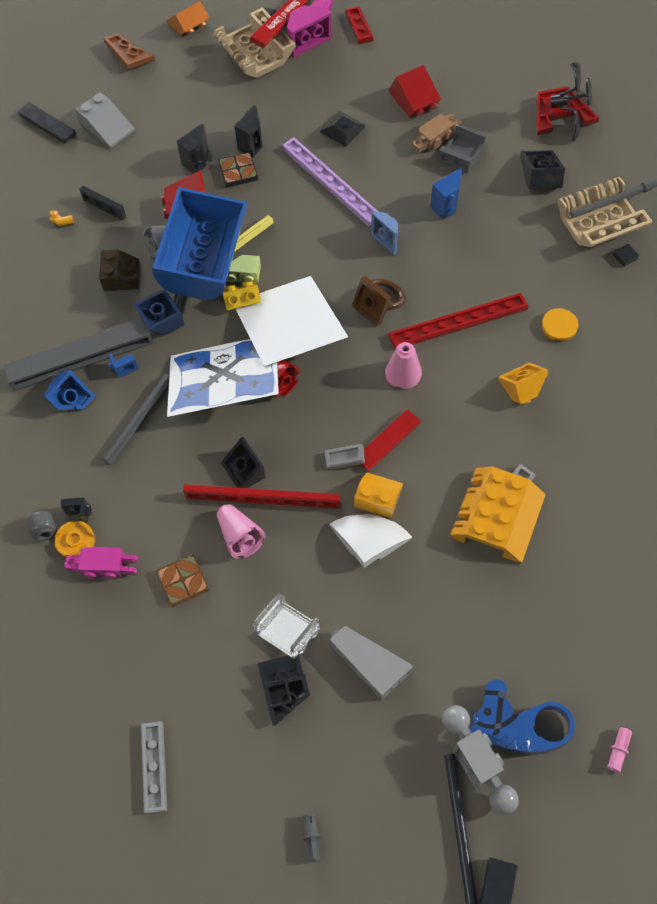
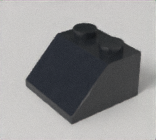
[177,123,208,174]

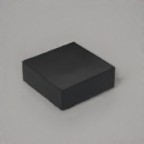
[613,244,639,266]

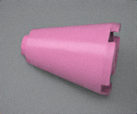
[385,342,422,390]
[217,505,266,559]

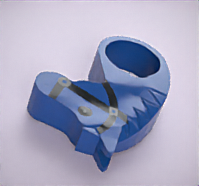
[469,679,575,754]

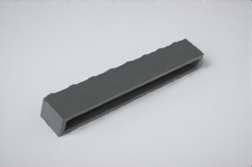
[4,318,153,392]

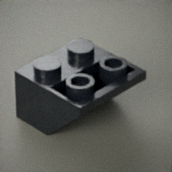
[234,105,263,158]

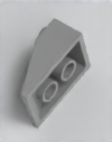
[75,92,135,148]

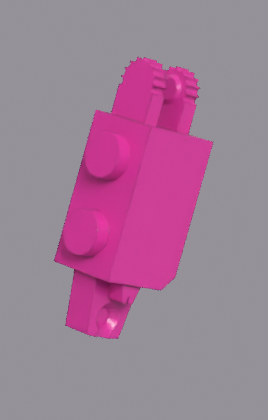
[65,547,138,580]

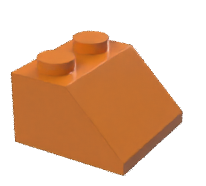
[166,1,209,35]

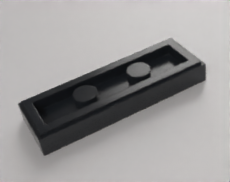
[79,185,126,221]

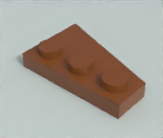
[104,33,155,70]

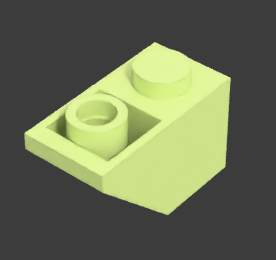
[227,255,261,283]

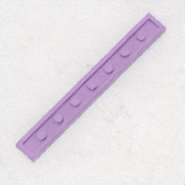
[281,137,379,227]

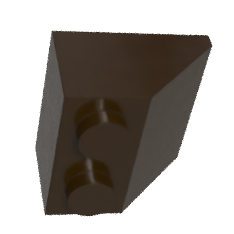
[99,249,140,291]

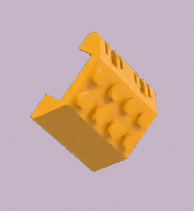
[450,466,546,564]

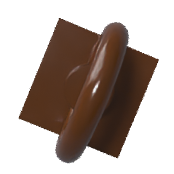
[352,276,406,326]

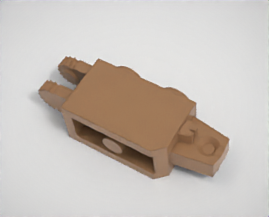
[412,113,462,153]

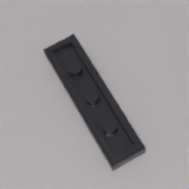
[18,102,76,144]

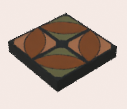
[218,152,258,188]

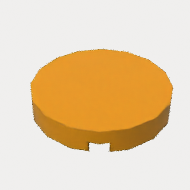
[542,308,579,342]
[54,521,95,558]

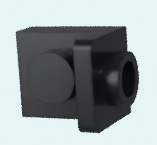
[61,497,92,523]

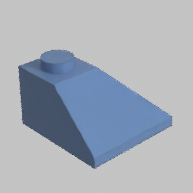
[371,211,398,255]

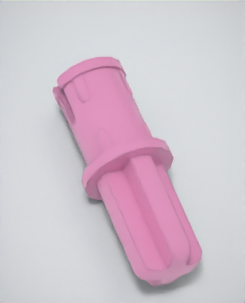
[607,727,632,773]

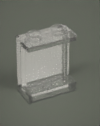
[253,593,320,659]

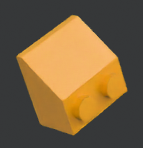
[354,472,403,518]

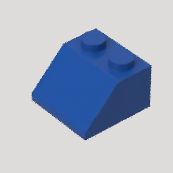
[430,169,462,220]

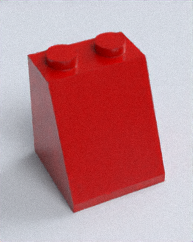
[388,65,441,118]
[161,171,206,219]

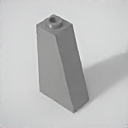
[330,626,413,700]

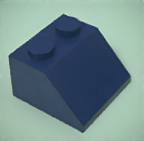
[133,289,184,333]

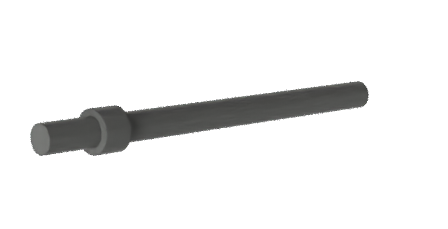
[570,179,657,218]

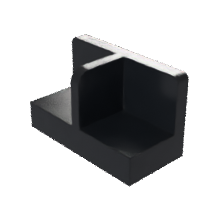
[479,857,518,904]

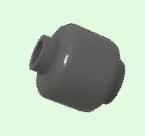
[27,510,56,541]

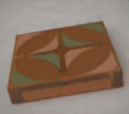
[156,554,209,607]

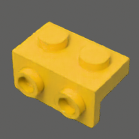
[222,281,261,310]

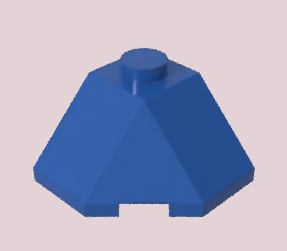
[44,370,96,410]

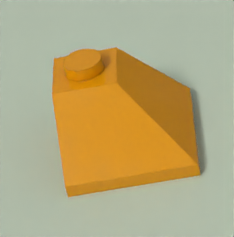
[498,363,549,404]

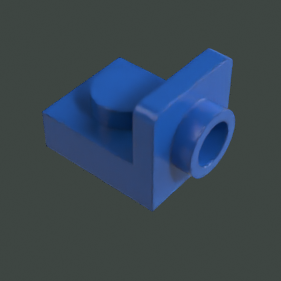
[108,354,139,378]

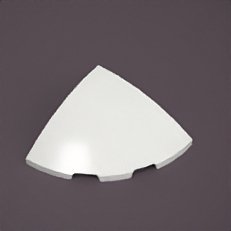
[329,514,412,568]

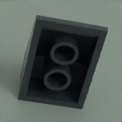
[520,150,565,191]

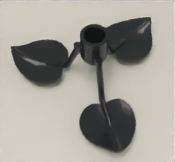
[551,62,592,142]

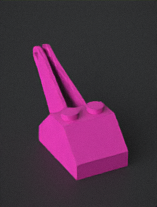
[287,0,334,57]

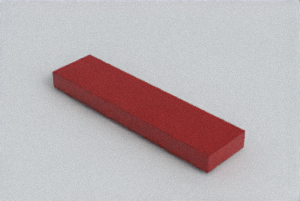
[360,409,421,472]

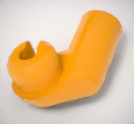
[49,210,74,226]

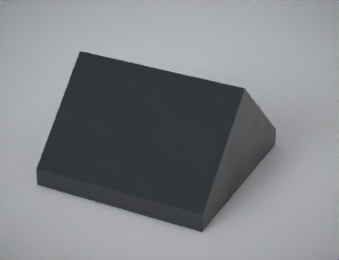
[221,437,266,488]

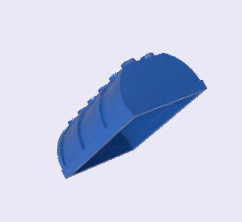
[152,187,247,300]

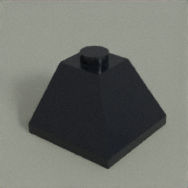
[320,111,365,146]

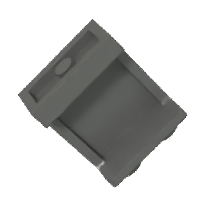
[438,124,486,173]

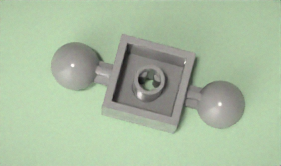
[442,705,519,815]

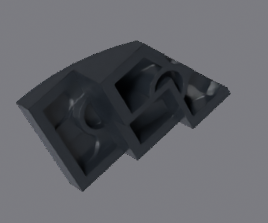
[257,653,310,726]

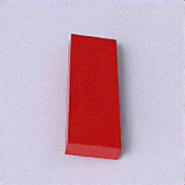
[345,6,373,44]

